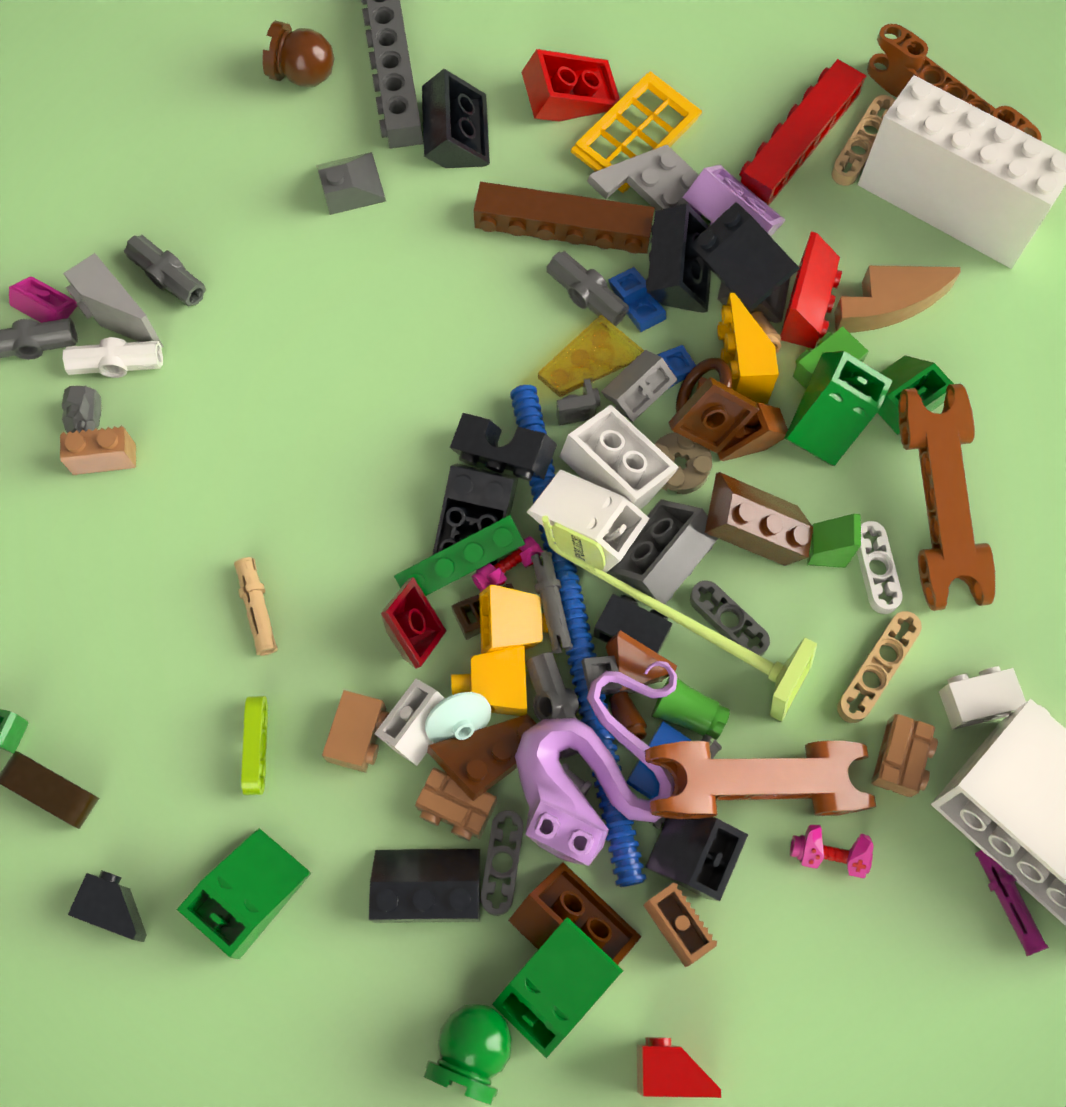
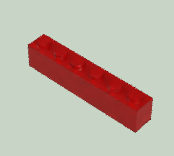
[739,59,867,206]

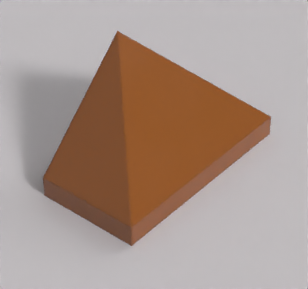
[605,631,677,691]

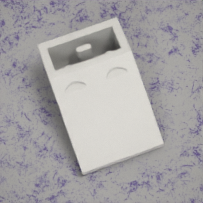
[527,469,650,573]

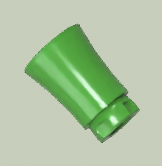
[651,676,730,740]

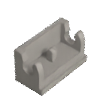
[601,350,677,422]

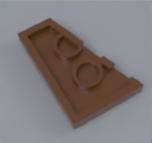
[427,714,537,801]

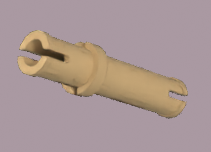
[234,557,278,656]

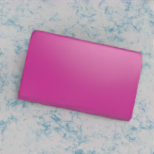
[9,276,77,323]

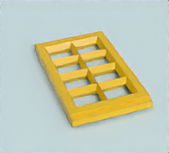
[571,71,702,193]

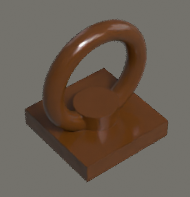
[668,357,760,454]

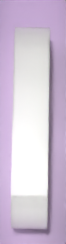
[857,521,903,614]

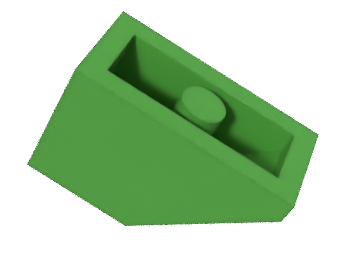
[807,514,861,568]

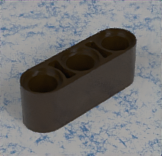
[0,750,100,829]

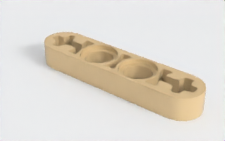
[831,95,895,186]
[837,611,922,723]

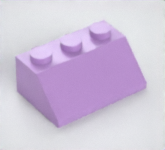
[682,165,785,236]

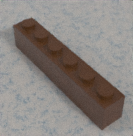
[473,181,655,254]

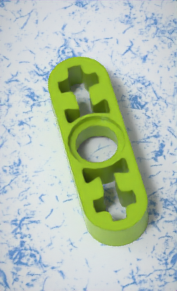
[241,696,268,795]

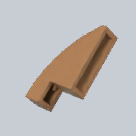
[834,265,961,333]

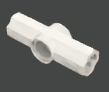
[62,337,163,378]

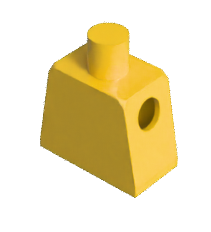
[479,585,548,654]
[451,646,527,716]

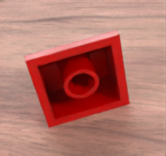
[637,1037,722,1098]

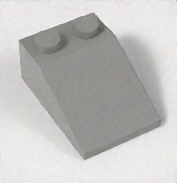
[63,253,164,348]

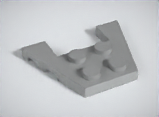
[587,145,699,244]

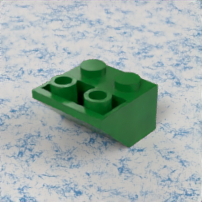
[877,355,954,435]

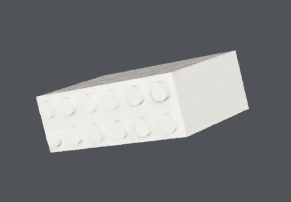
[858,75,1066,269]
[931,699,1066,926]

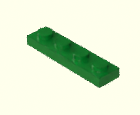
[394,515,526,596]

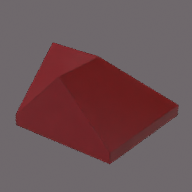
[381,577,447,669]

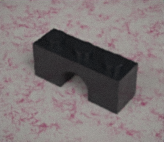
[450,413,557,481]

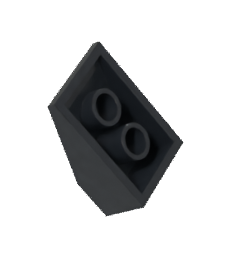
[690,202,800,312]

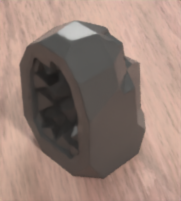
[62,386,102,433]

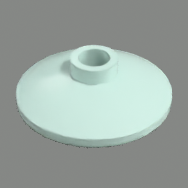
[425,692,491,743]

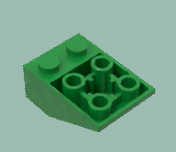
[784,351,892,466]
[176,828,311,959]
[492,917,624,1058]

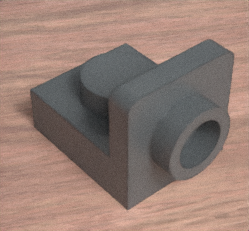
[556,378,600,426]

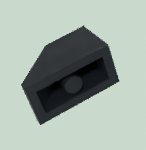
[68,870,147,942]

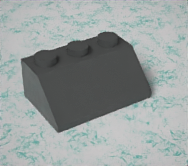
[606,499,718,604]

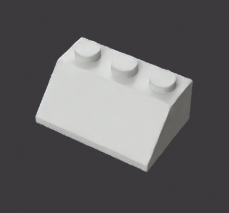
[559,405,679,509]

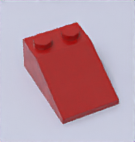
[521,49,620,122]

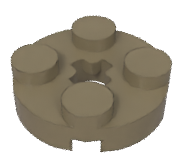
[654,432,712,494]

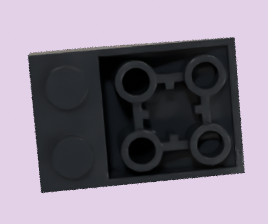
[432,463,518,570]

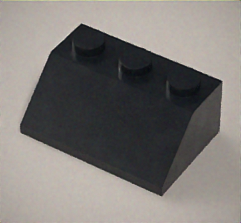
[422,69,490,168]
[646,203,711,313]
[369,849,480,923]

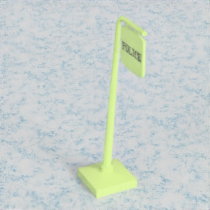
[542,516,817,722]

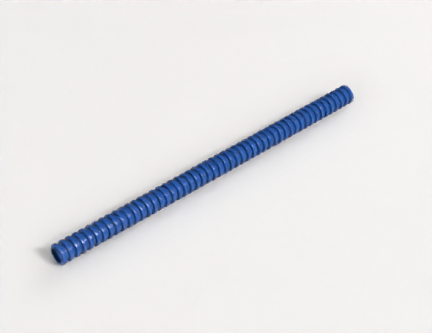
[510,385,647,887]

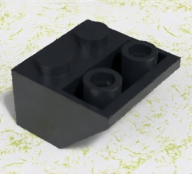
[645,817,748,901]

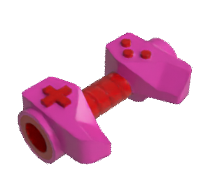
[471,536,544,592]
[790,825,874,878]

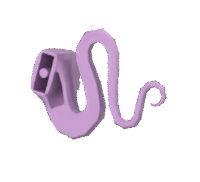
[515,661,677,866]

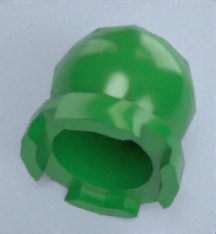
[423,1004,512,1105]

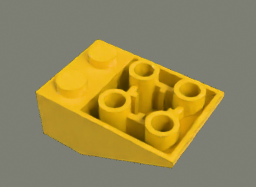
[717,293,779,404]

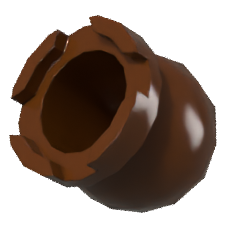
[263,20,335,87]

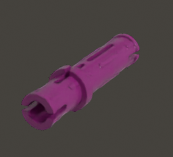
[975,850,1049,956]

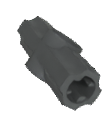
[124,235,206,306]
[547,251,629,327]
[0,318,78,360]
[525,652,579,759]

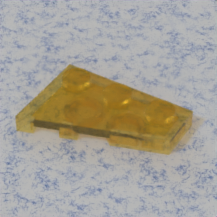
[538,315,644,397]

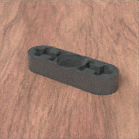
[690,581,770,656]
[481,810,523,916]

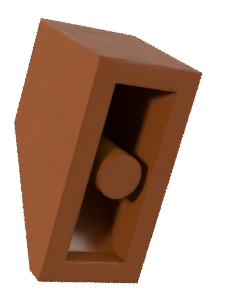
[718,403,788,461]

